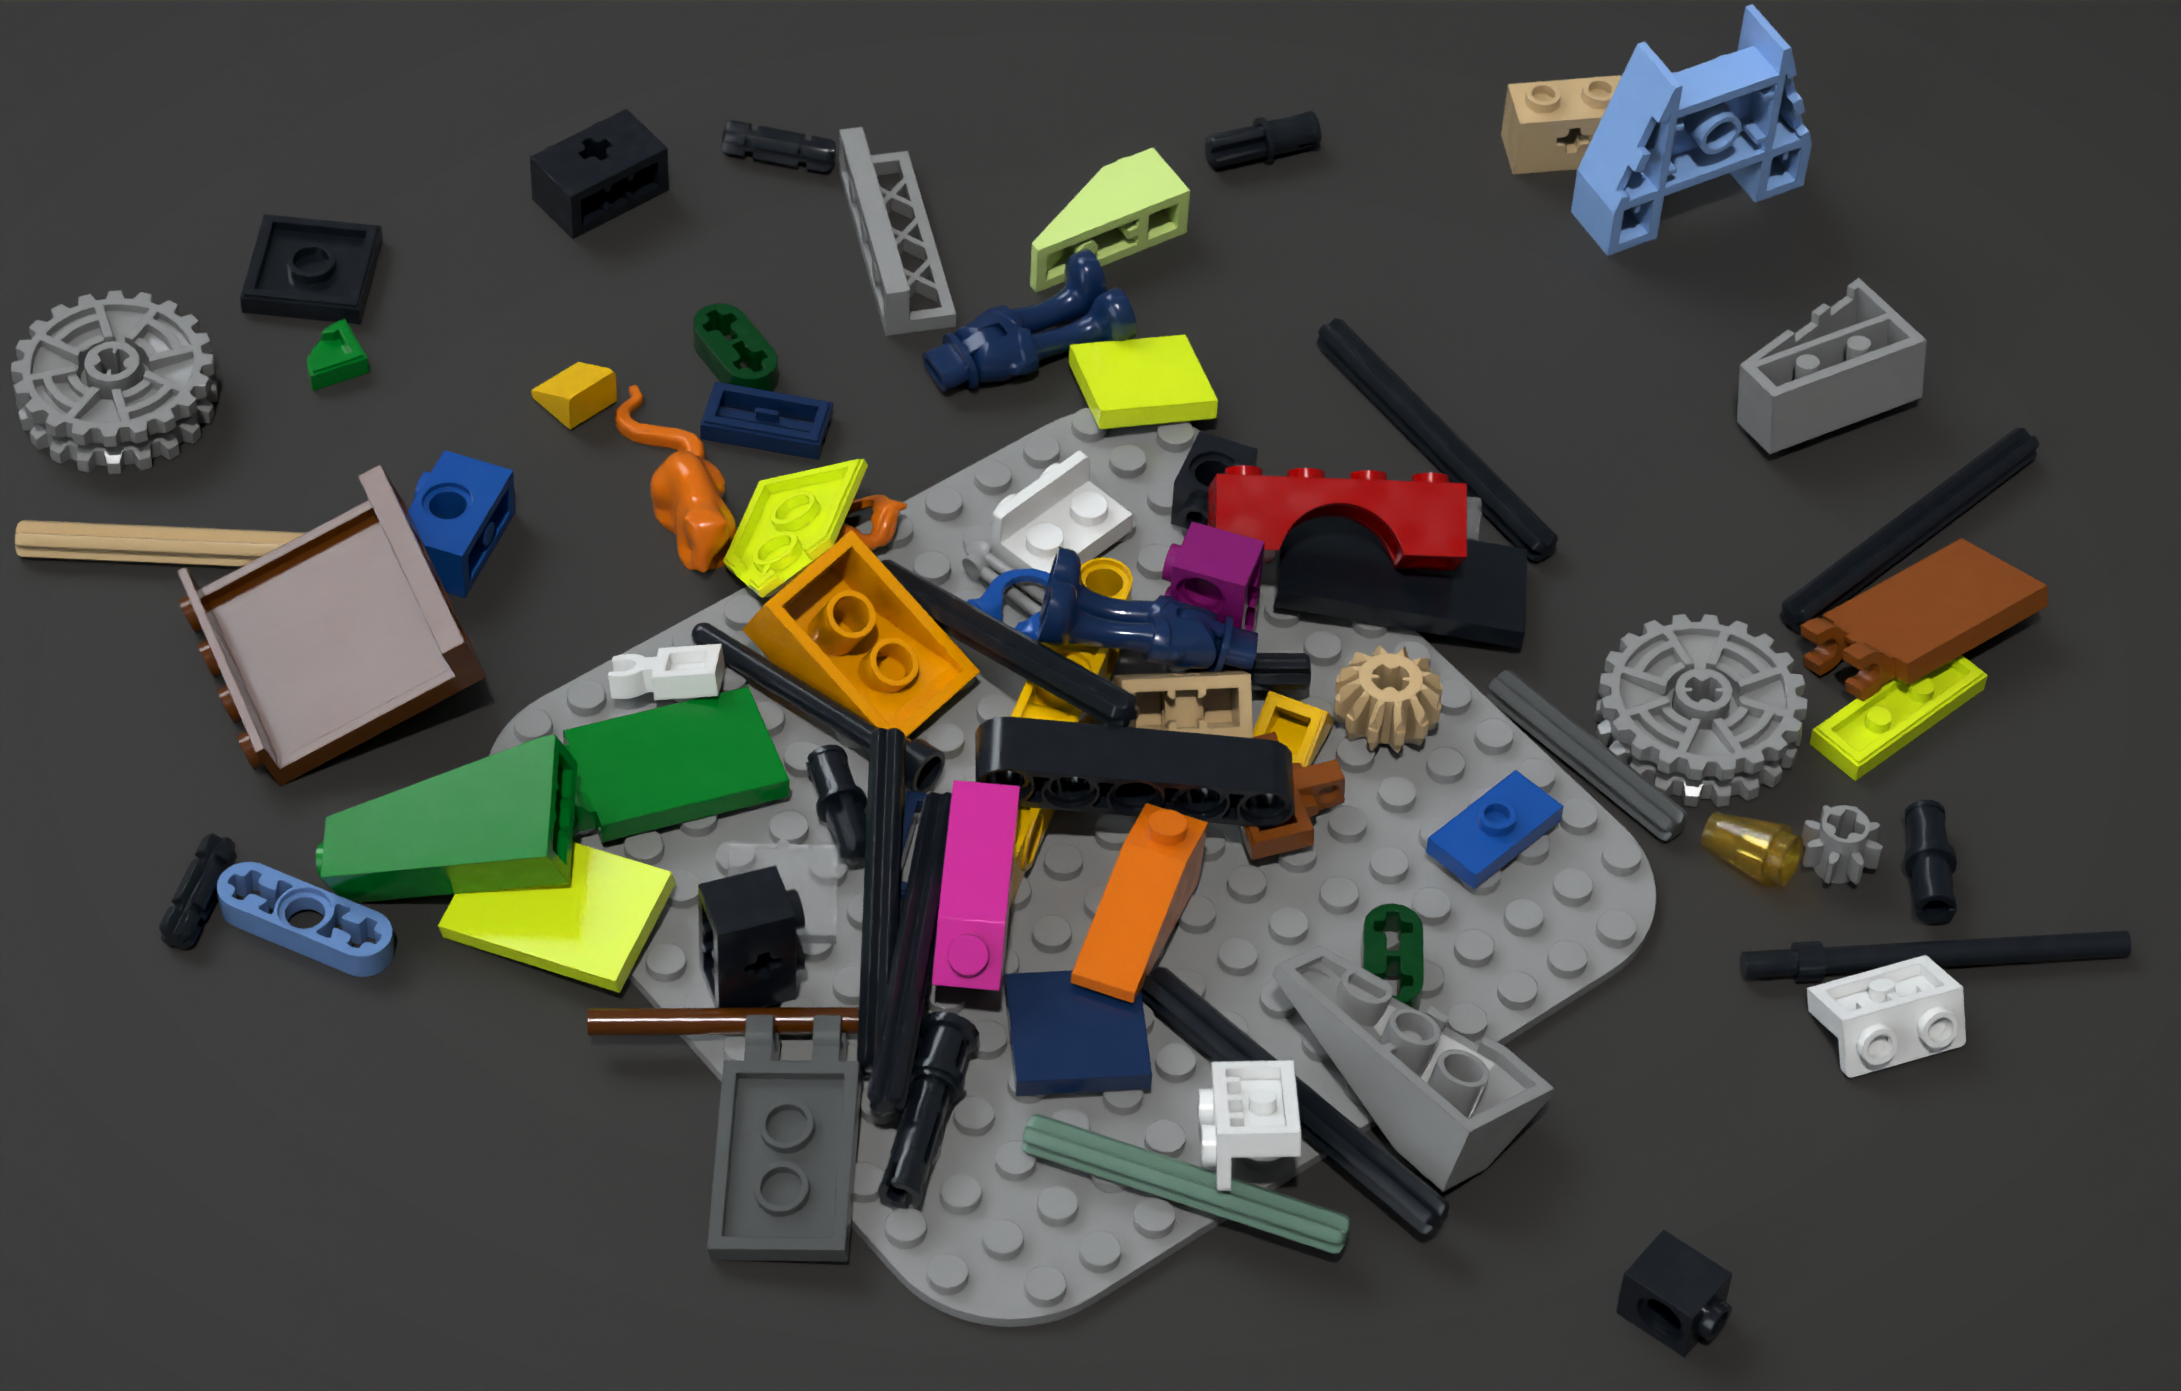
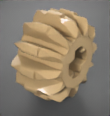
[1334,644,1443,754]

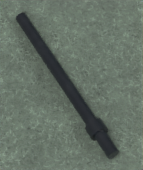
[1740,930,2131,982]

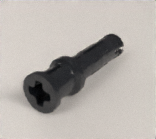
[878,1011,979,1209]

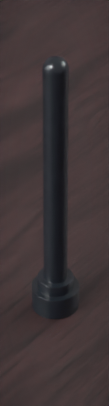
[691,622,945,793]

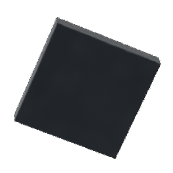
[240,214,383,325]

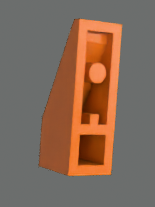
[1070,803,1208,1003]

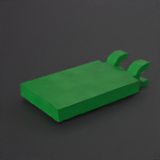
[527,686,790,842]

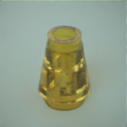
[1701,812,1804,886]

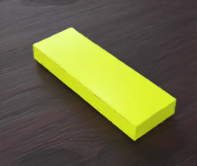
[1809,655,1988,782]

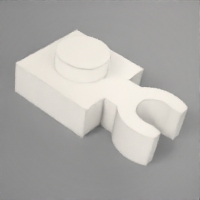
[608,644,725,703]

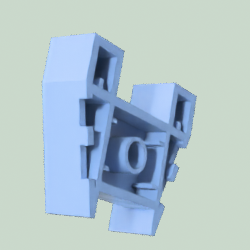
[1571,4,1812,256]

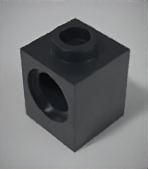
[1171,431,1258,529]
[1616,1229,1732,1358]

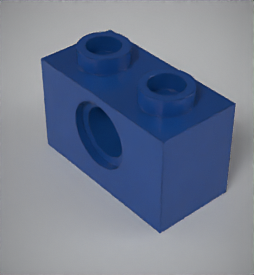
[408,450,516,598]

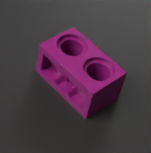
[1162,522,1265,632]

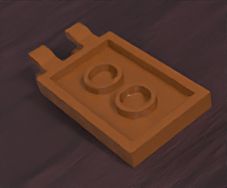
[1800,538,2049,701]

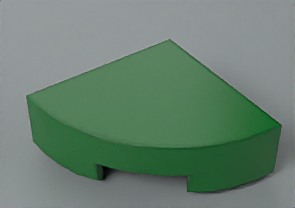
[307,319,369,391]

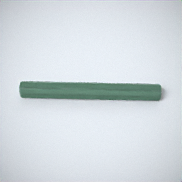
[1022,1114,1351,1254]

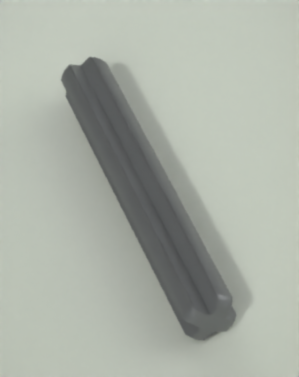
[1487,670,1688,842]

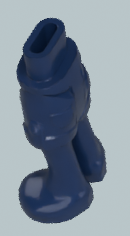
[922,249,1137,391]
[1036,547,1258,672]

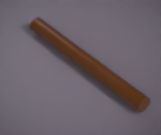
[587,1007,859,1036]

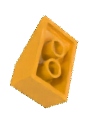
[742,530,980,738]

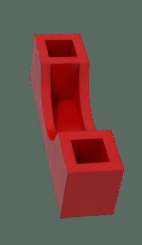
[1208,465,1467,570]

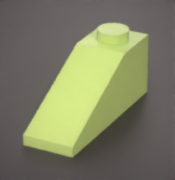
[1030,147,1190,293]

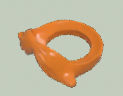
[835,494,907,551]

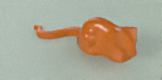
[615,385,737,573]

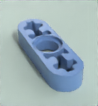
[217,862,395,977]

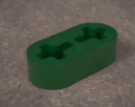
[693,303,778,392]
[1361,903,1424,1010]

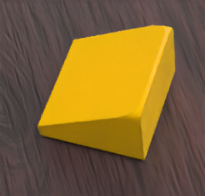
[531,362,617,430]
[1253,691,1334,767]

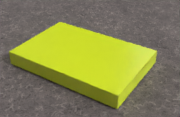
[438,842,676,993]

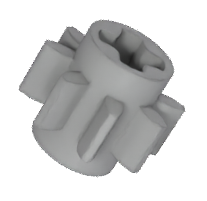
[1800,805,1883,884]

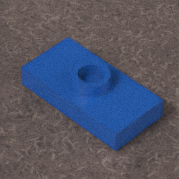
[1426,770,1564,889]

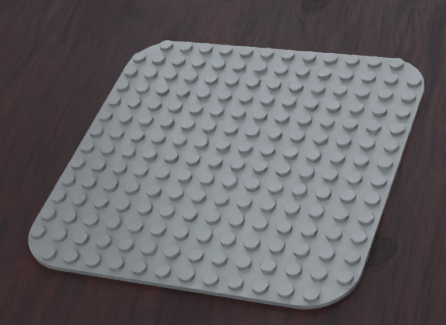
[489,408,1656,1327]

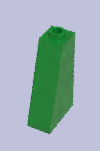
[316,735,578,903]

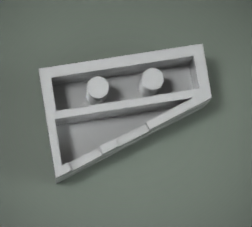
[1737,278,1927,454]

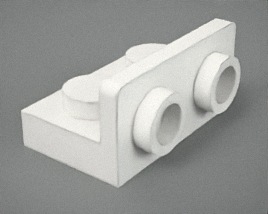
[991,450,1133,590]
[1807,955,1966,1078]
[1198,1060,1301,1191]

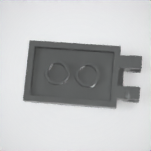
[707,1015,862,1262]

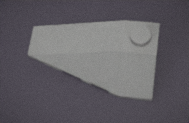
[1272,945,1555,1191]

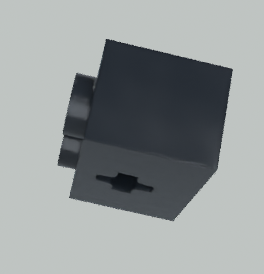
[530,109,669,239]
[698,865,805,1008]

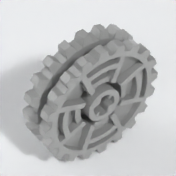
[11,291,218,474]
[1595,614,1808,807]

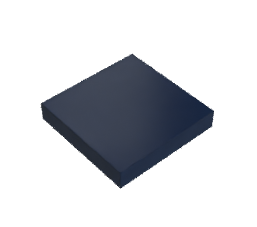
[1004,970,1152,1096]

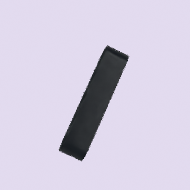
[975,717,1295,827]

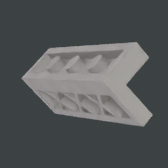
[839,127,956,336]

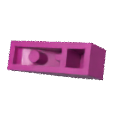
[932,780,1020,991]

